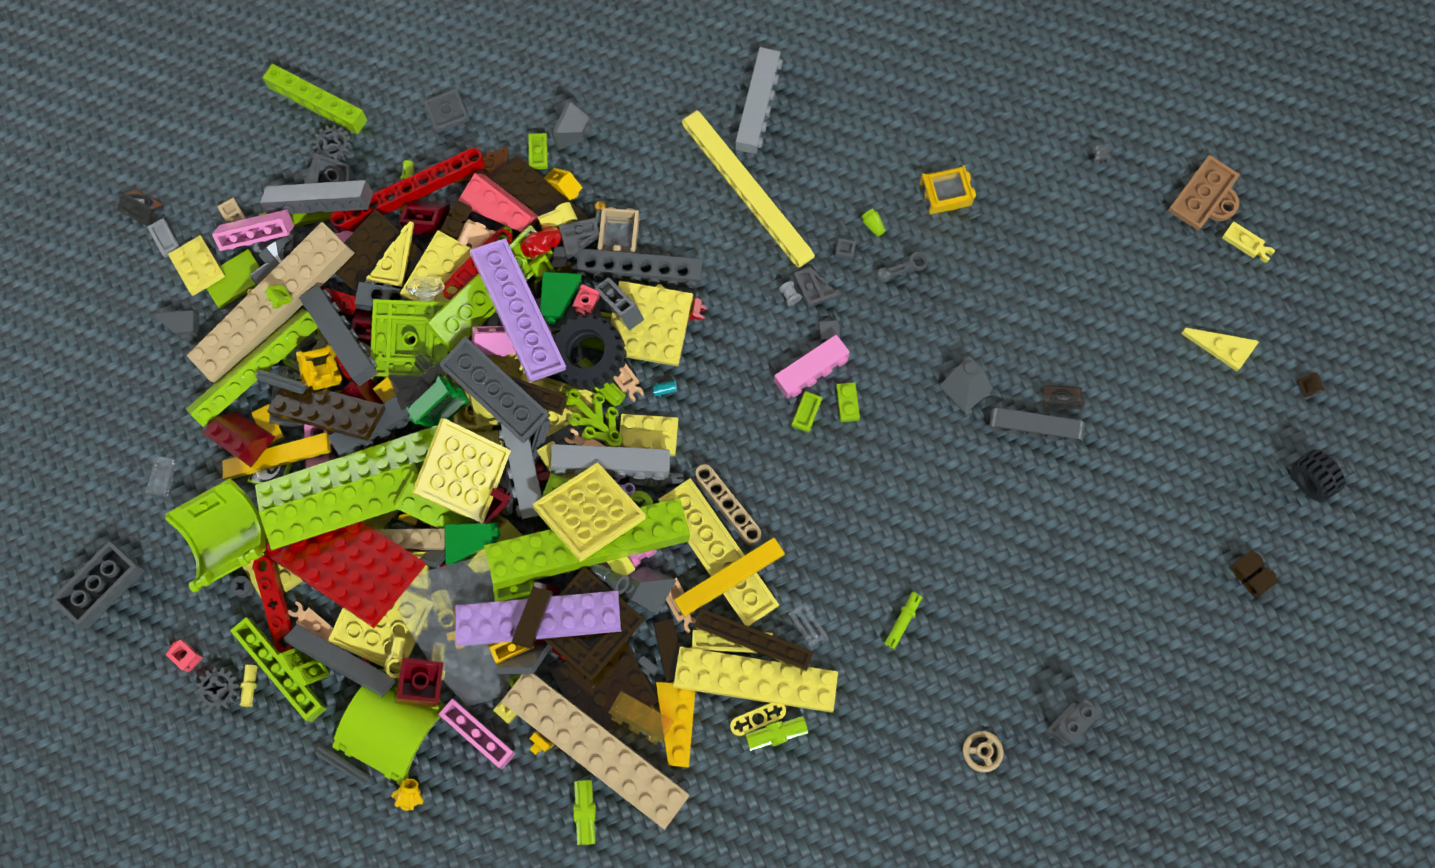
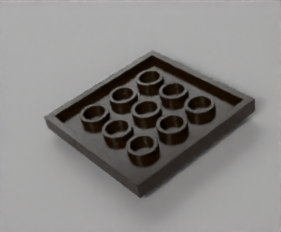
[335,209,424,300]
[550,642,659,731]

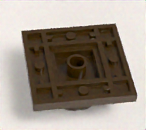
[543,567,645,681]

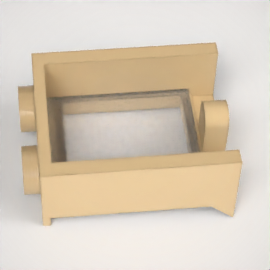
[598,207,640,253]

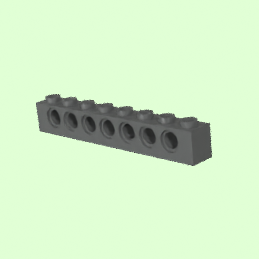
[552,247,703,288]

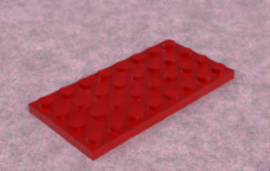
[262,521,426,629]

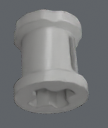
[779,281,802,306]

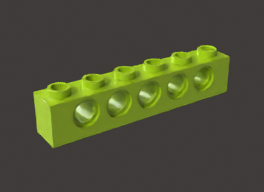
[262,64,367,135]
[230,617,327,722]

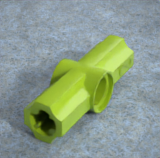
[576,357,626,408]
[745,716,808,751]
[574,780,596,845]

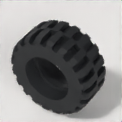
[553,314,627,391]

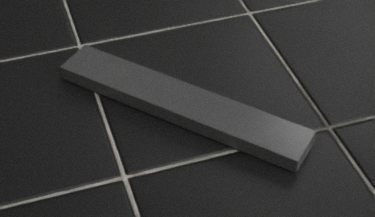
[284,624,395,697]

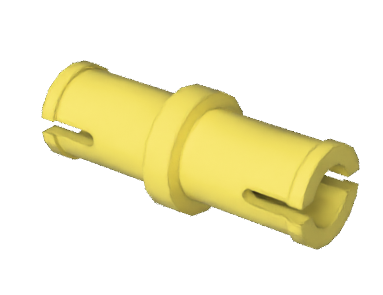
[239,665,258,707]

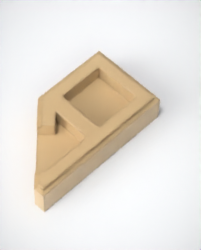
[217,198,246,223]

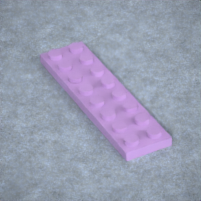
[470,238,566,383]
[455,591,621,647]

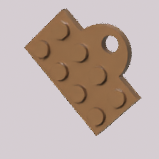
[1168,155,1240,231]

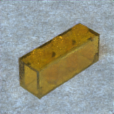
[609,691,674,745]

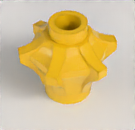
[391,779,424,811]

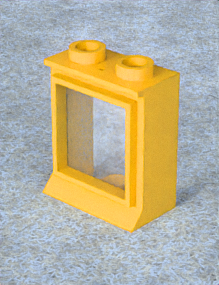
[920,165,976,215]

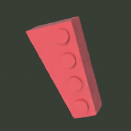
[458,173,539,232]

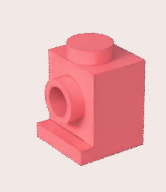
[573,284,600,316]
[165,639,203,673]

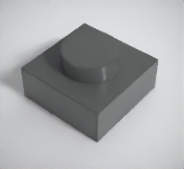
[638,656,659,677]

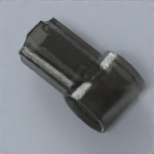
[414,353,447,386]

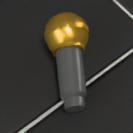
[594,201,607,226]

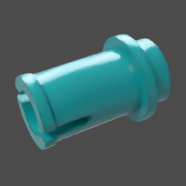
[652,380,677,397]

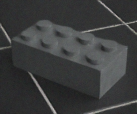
[51,541,145,629]

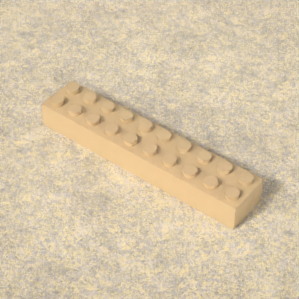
[187,222,354,383]
[501,674,690,830]

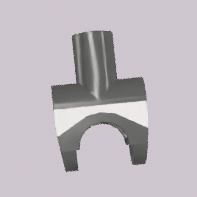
[250,236,292,285]

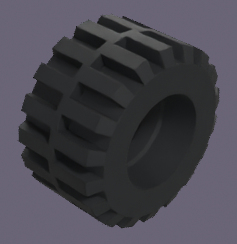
[1291,449,1346,503]

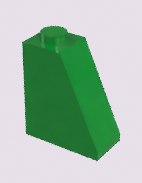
[540,272,582,324]
[445,523,500,565]

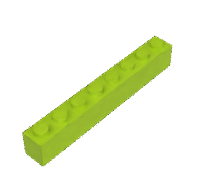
[186,308,318,427]

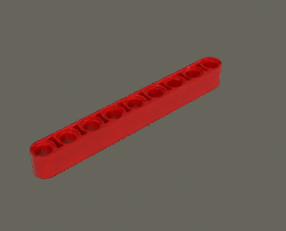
[330,148,485,233]

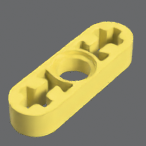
[730,703,786,736]

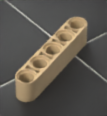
[696,464,761,546]

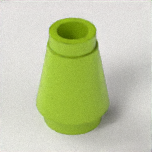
[861,208,886,237]

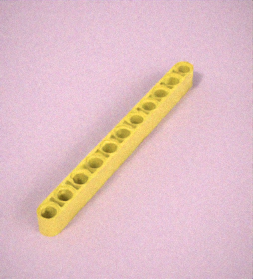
[682,110,814,268]

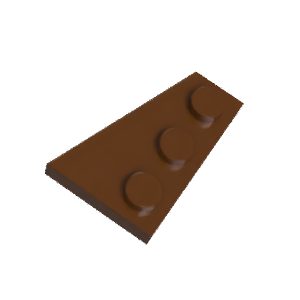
[454,146,509,183]

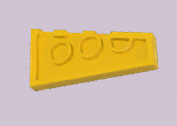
[656,682,696,768]

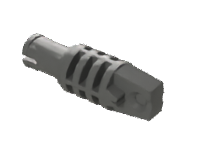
[630,472,683,487]

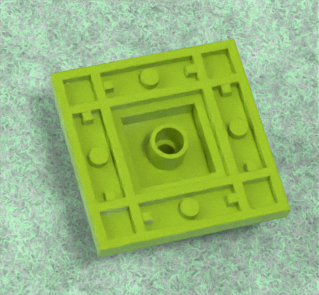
[371,299,449,379]

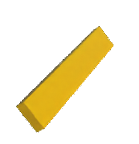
[222,433,331,480]
[674,538,785,618]

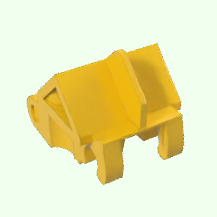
[296,345,342,390]

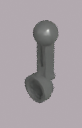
[876,252,928,282]

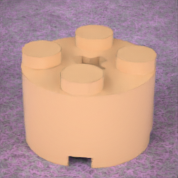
[457,219,500,249]

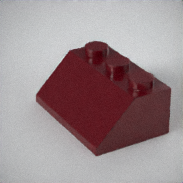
[202,412,275,467]

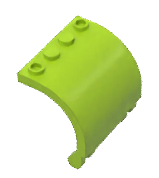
[165,478,266,593]
[333,668,446,786]

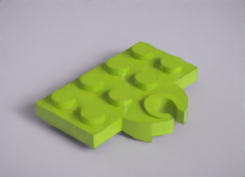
[393,471,475,529]

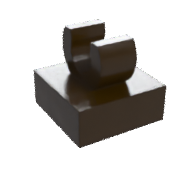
[1298,372,1325,398]

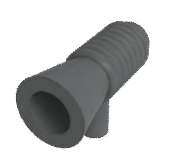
[588,564,629,594]

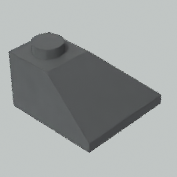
[553,101,592,150]
[305,153,350,184]
[939,356,993,414]
[619,566,676,615]

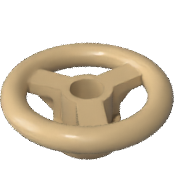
[963,731,1004,772]

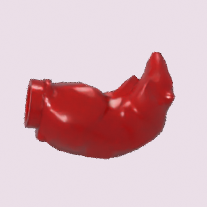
[521,226,561,259]

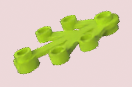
[564,389,622,447]

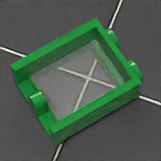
[406,375,470,429]

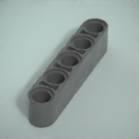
[989,408,1085,443]

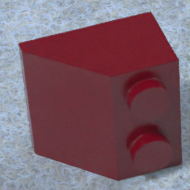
[395,658,444,707]

